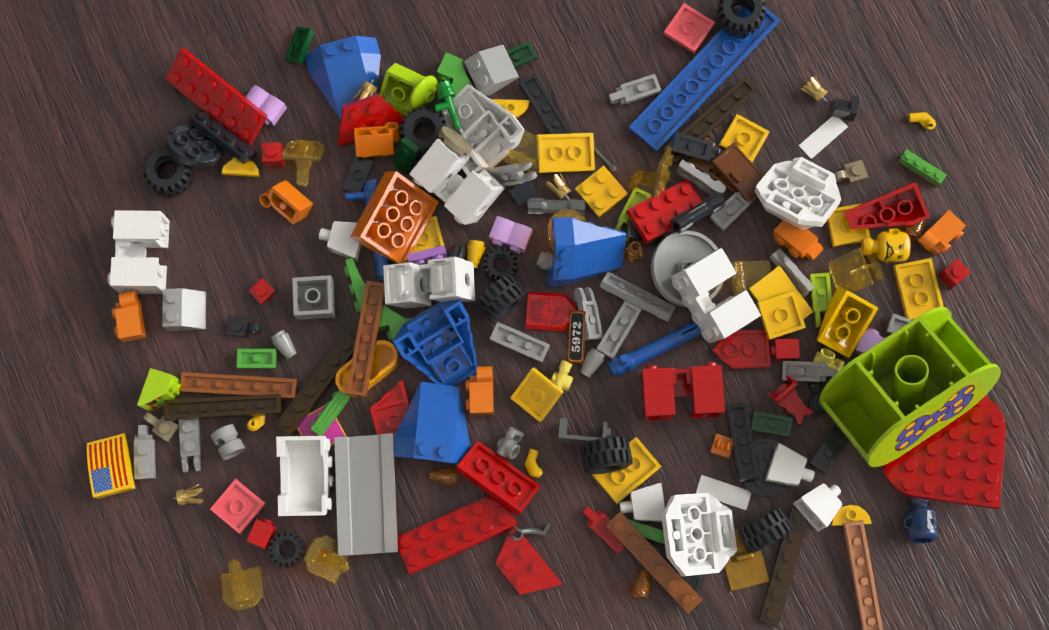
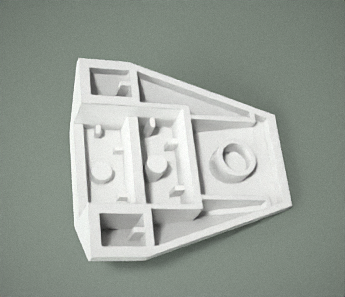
[442,84,524,176]

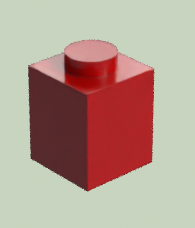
[262,143,285,168]
[938,259,971,289]
[770,339,800,362]
[247,518,277,550]

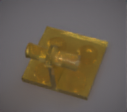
[503,130,539,176]
[629,146,673,198]
[827,248,884,293]
[731,260,771,299]

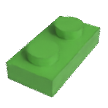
[237,349,277,369]

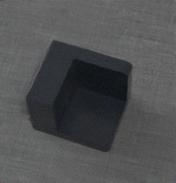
[832,95,860,121]
[509,181,537,207]

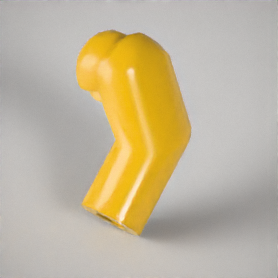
[908,112,936,130]
[247,415,266,431]
[525,449,543,478]

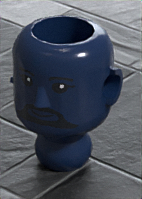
[904,497,938,543]

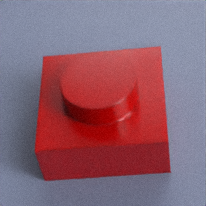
[249,278,276,306]

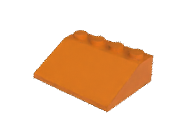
[350,171,439,264]

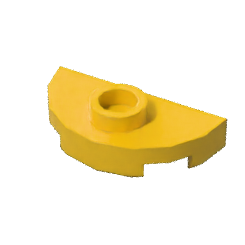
[492,99,530,119]
[221,157,260,177]
[831,505,872,526]

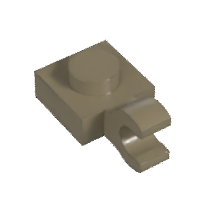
[835,160,868,184]
[143,412,179,442]

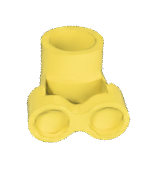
[813,348,845,371]
[551,360,573,391]

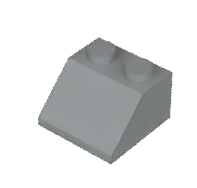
[464,45,519,96]
[162,288,206,331]

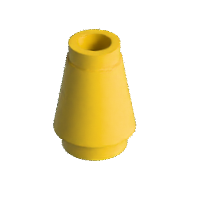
[467,240,486,268]

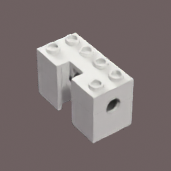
[410,139,505,225]
[108,211,170,294]
[670,248,761,343]
[383,257,475,309]

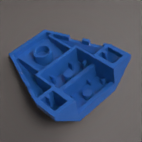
[305,36,381,120]
[546,217,626,287]
[392,299,478,386]
[393,382,471,465]

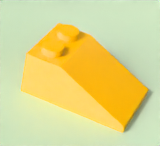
[816,286,878,358]

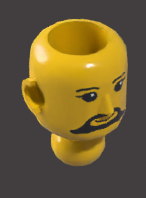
[861,229,910,263]

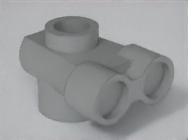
[496,426,524,459]

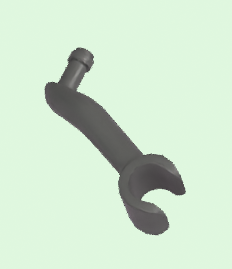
[509,522,551,541]

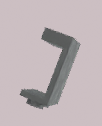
[558,418,611,445]

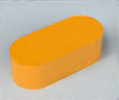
[335,340,399,398]

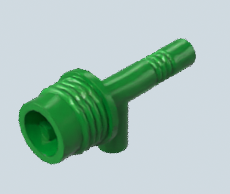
[434,80,462,130]

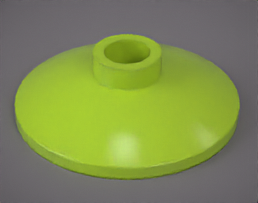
[410,76,438,109]

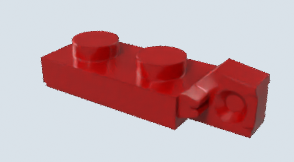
[582,506,625,554]

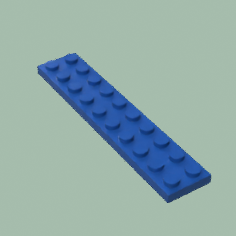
[629,6,780,153]

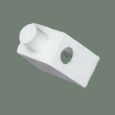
[319,221,362,262]
[764,444,815,486]
[620,483,665,522]
[793,484,842,532]

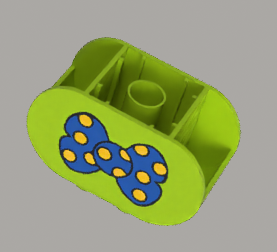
[819,307,1001,467]

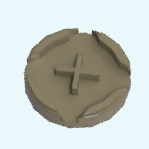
[438,126,472,156]

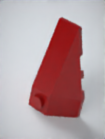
[844,182,930,230]

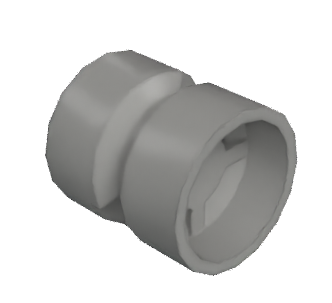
[210,424,246,460]

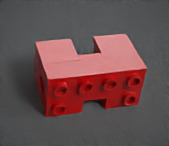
[640,362,725,421]

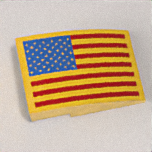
[87,433,135,499]

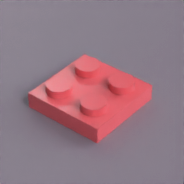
[663,3,715,54]
[210,479,266,534]

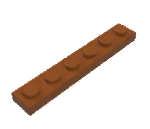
[346,281,385,398]
[180,372,298,399]
[606,512,703,614]

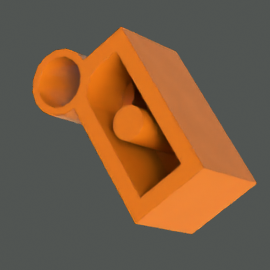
[354,122,400,158]
[259,180,313,224]
[918,210,966,256]
[774,220,823,261]
[112,290,146,342]
[466,366,494,416]

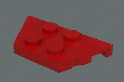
[337,93,404,146]
[370,381,410,439]
[495,528,562,595]

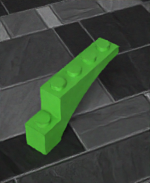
[437,53,474,98]
[343,258,411,342]

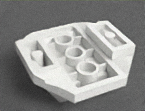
[755,157,841,230]
[661,493,737,576]

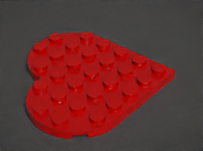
[881,396,1006,510]

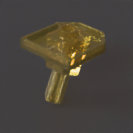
[282,140,325,186]
[304,535,350,584]
[221,559,263,610]

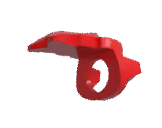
[767,375,813,424]

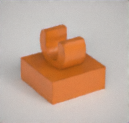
[710,434,733,459]

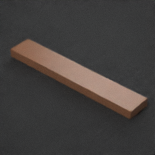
[842,520,883,630]

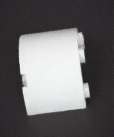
[276,436,334,516]

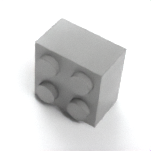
[292,275,335,320]

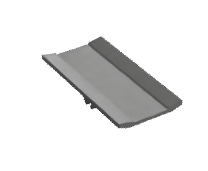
[334,433,398,556]

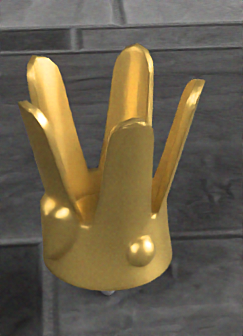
[801,75,828,102]
[352,79,377,101]
[545,172,571,200]
[173,484,204,505]

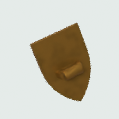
[724,528,769,591]

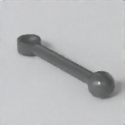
[594,143,617,172]

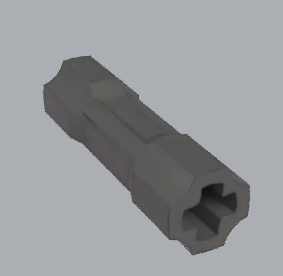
[528,198,585,217]

